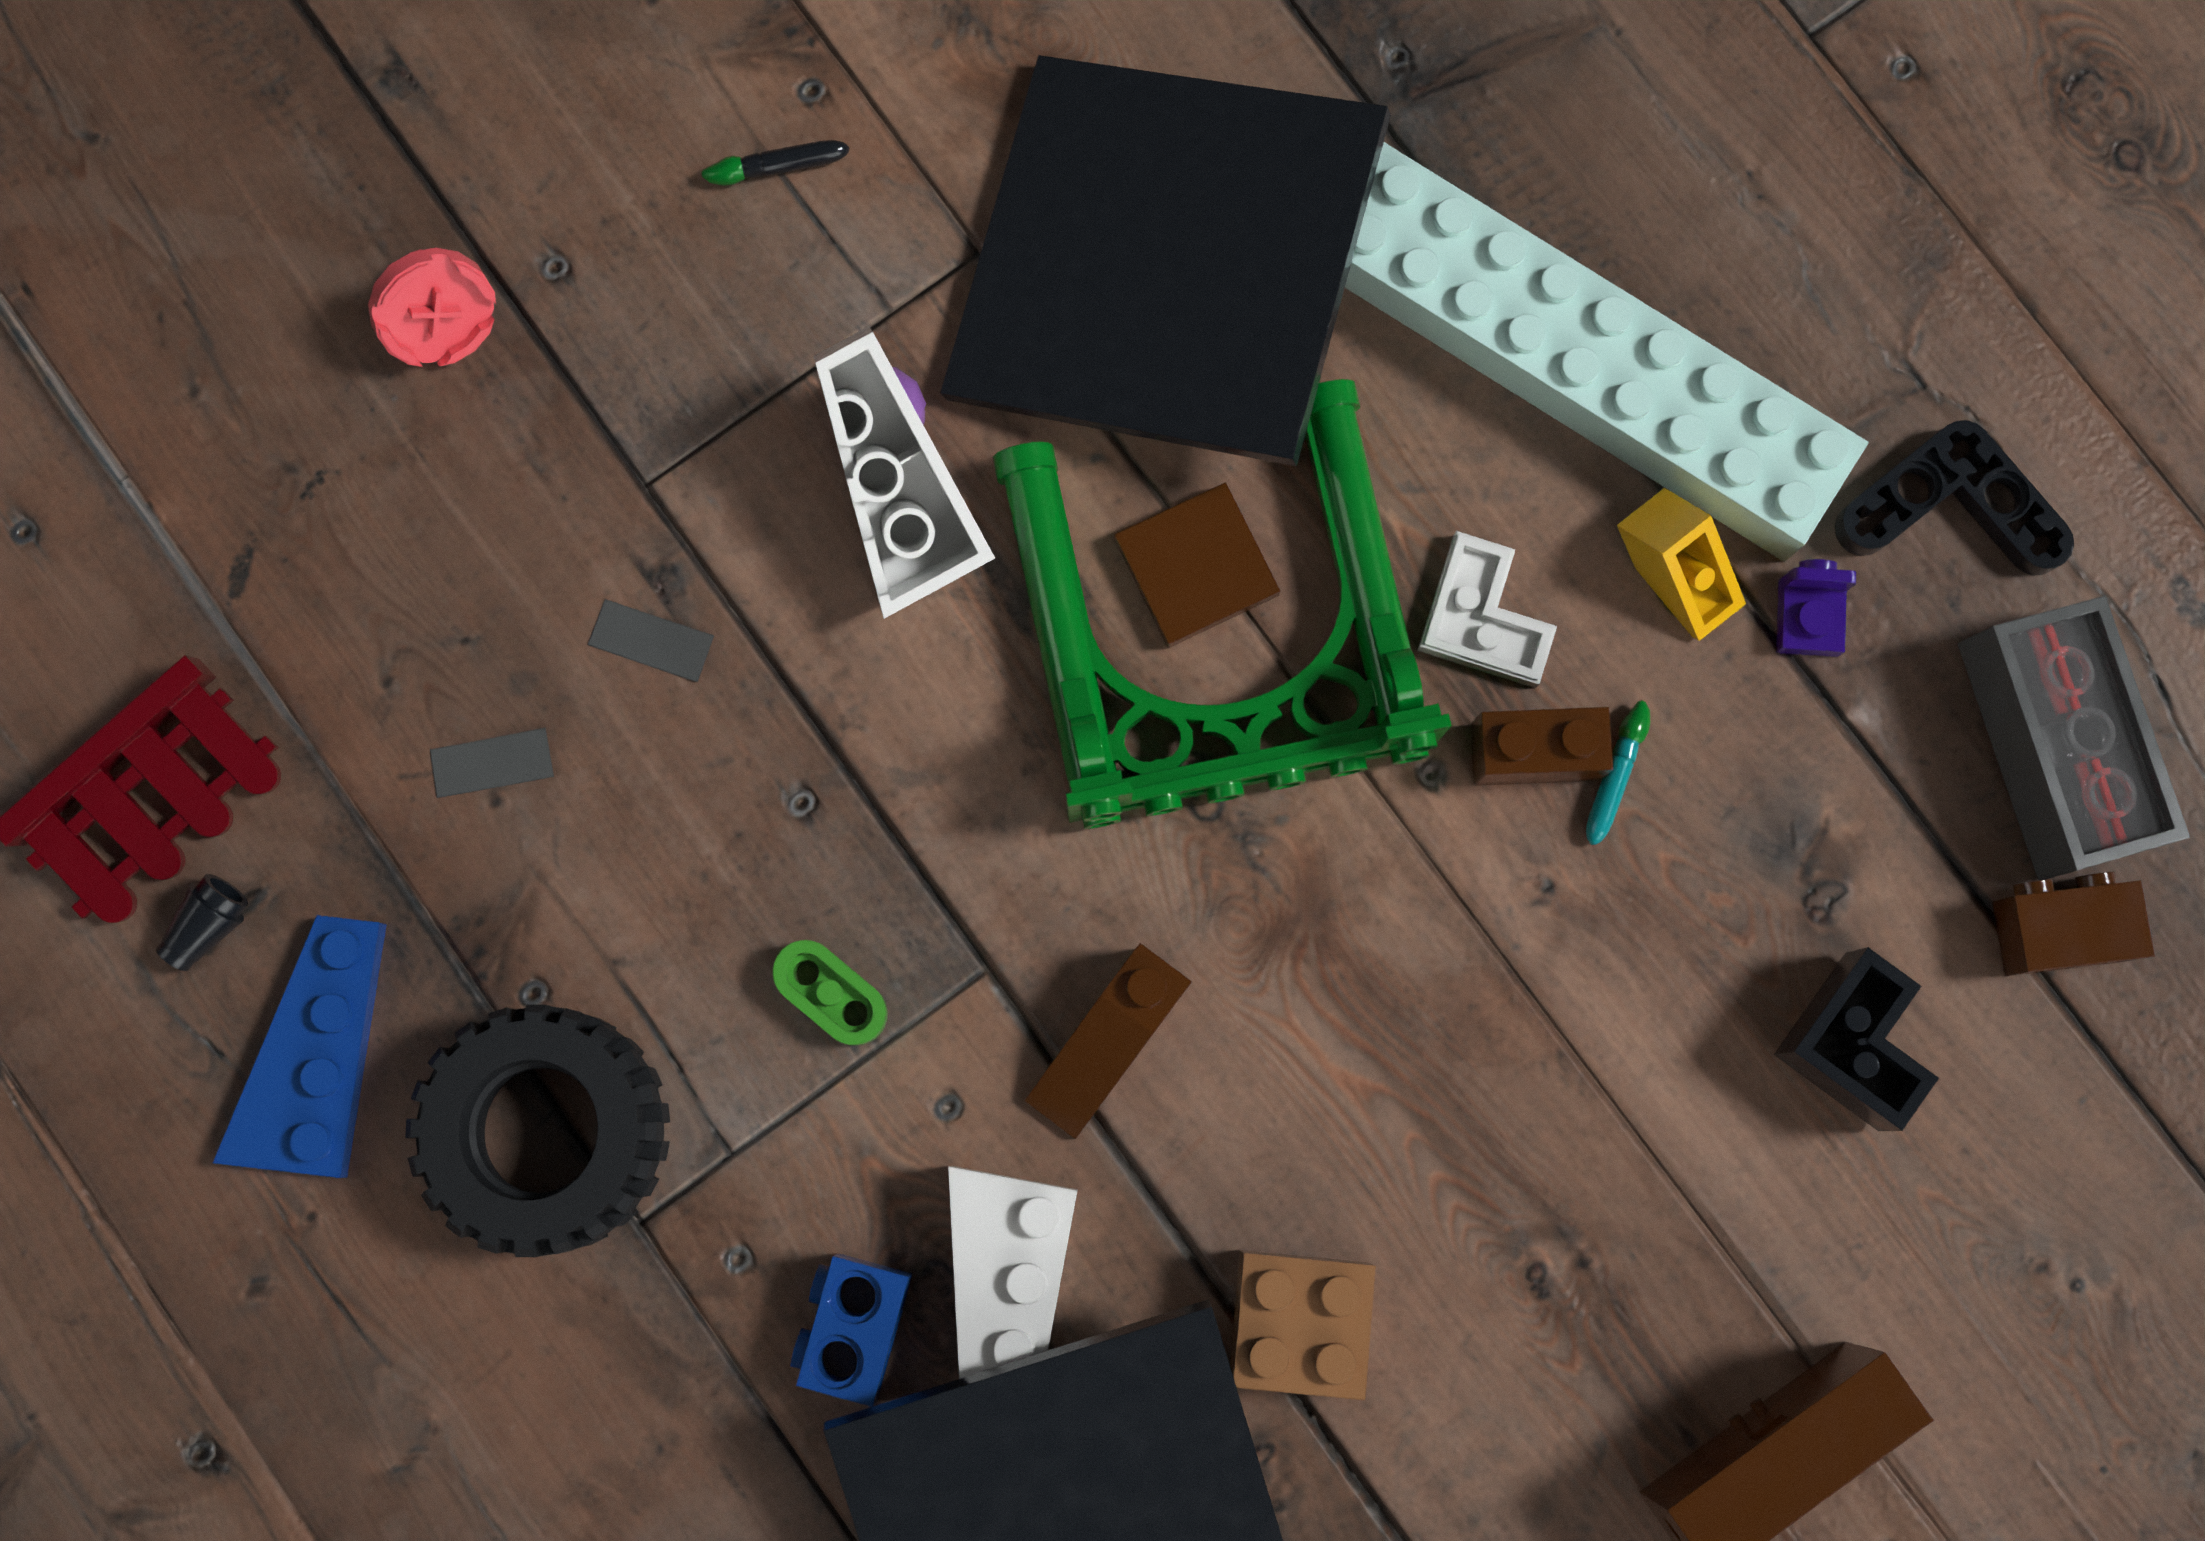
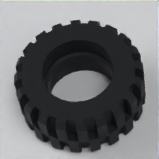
[405,1004,670,1257]

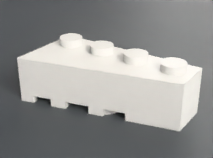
[814,326,995,619]
[948,1166,1078,1379]

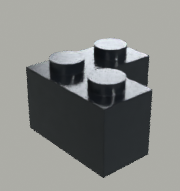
[1774,947,1939,1131]

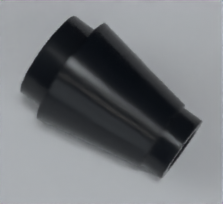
[156,874,248,971]

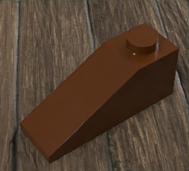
[1025,943,1192,1139]

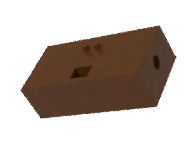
[1639,1342,1934,1541]

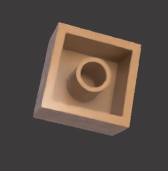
[1230,1250,1376,1400]

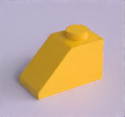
[1617,488,1746,641]

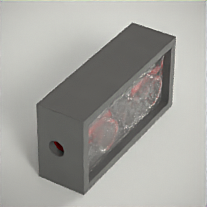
[1957,595,2190,881]

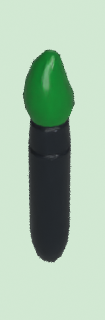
[701,140,850,186]

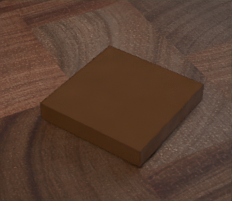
[1114,482,1281,648]

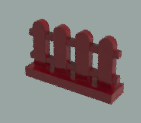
[0,655,281,923]

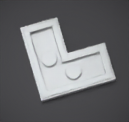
[1417,531,1557,688]

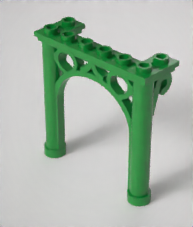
[993,379,1452,829]

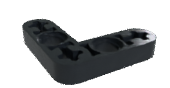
[1835,420,2074,576]

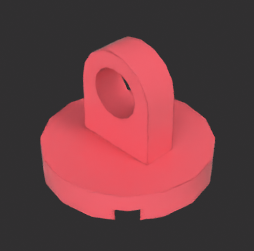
[368,248,496,367]

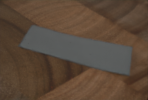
[588,599,714,682]
[430,727,554,798]

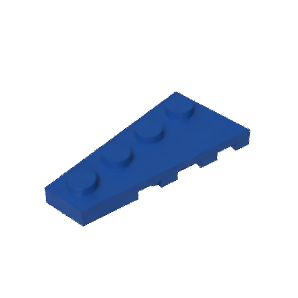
[213,915,386,1178]

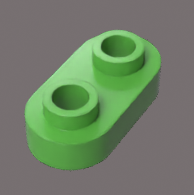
[773,940,888,1046]

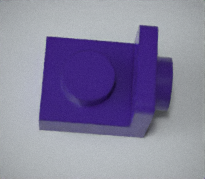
[1776,559,1856,657]

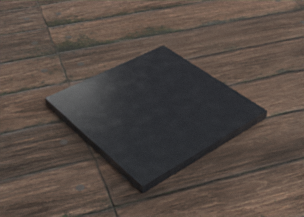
[940,55,1391,466]
[823,1299,1283,1541]

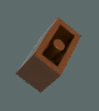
[1470,707,1613,786]
[1993,872,2155,977]

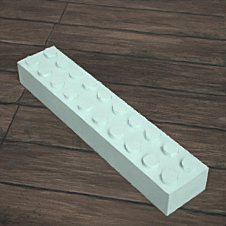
[1345,142,1869,562]

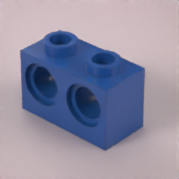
[790,1253,913,1407]

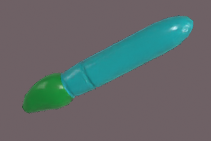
[1586,700,1651,845]

